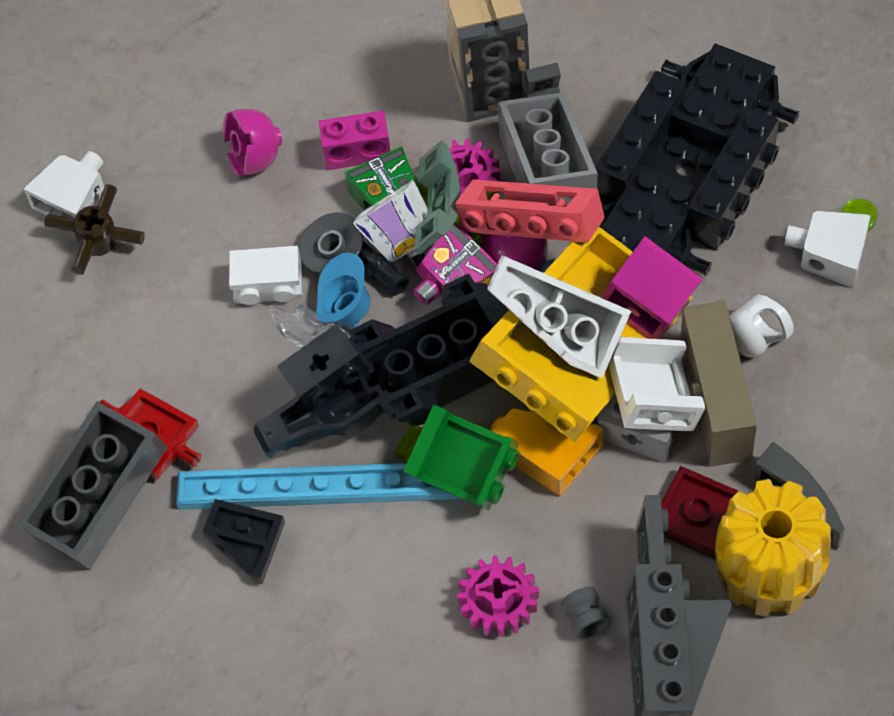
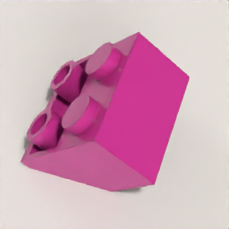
[601,237,703,339]

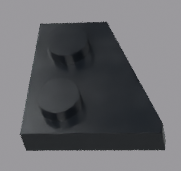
[203,499,285,584]

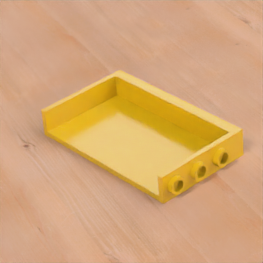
[470,227,693,442]

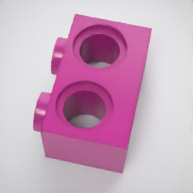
[318,110,391,170]

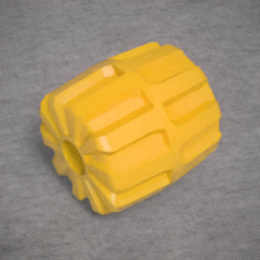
[715,479,831,617]

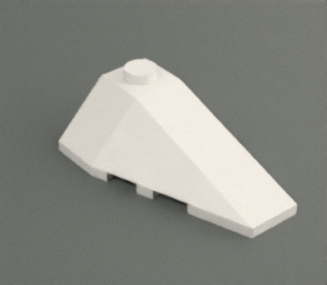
[487,255,631,378]

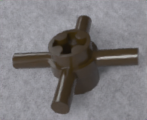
[44,184,145,275]

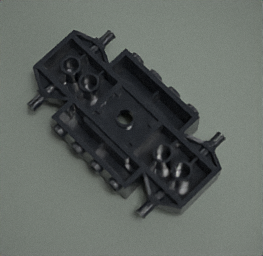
[595,43,800,276]

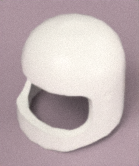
[729,294,794,358]

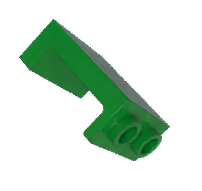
[403,404,520,511]

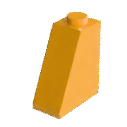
[490,408,604,497]

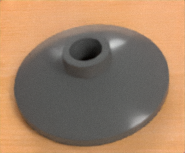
[299,212,363,274]

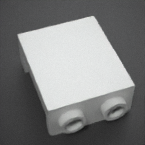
[608,337,705,431]

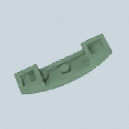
[414,140,460,254]

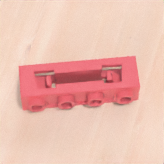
[455,179,604,243]

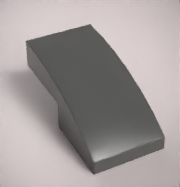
[524,62,561,98]

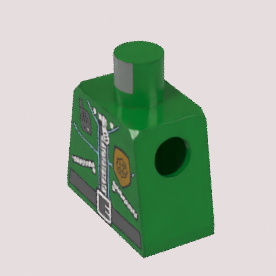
[344,146,418,210]

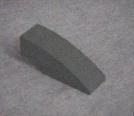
[754,442,845,550]

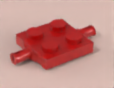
[100,388,202,481]

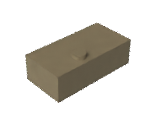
[680,300,757,467]

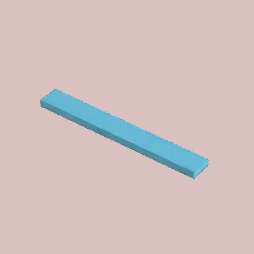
[176,463,461,510]

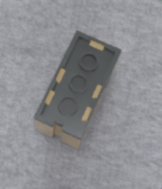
[443,0,529,122]

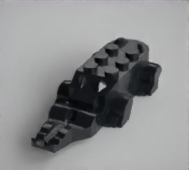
[254,274,509,458]

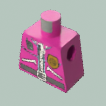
[413,222,498,306]

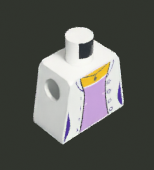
[353,180,430,268]

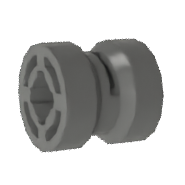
[561,587,611,639]

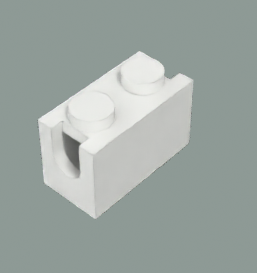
[229,246,303,305]

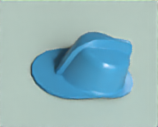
[316,252,371,329]

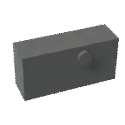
[17,401,168,570]

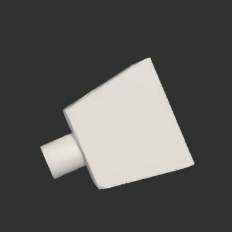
[24,151,104,219]
[784,211,870,288]

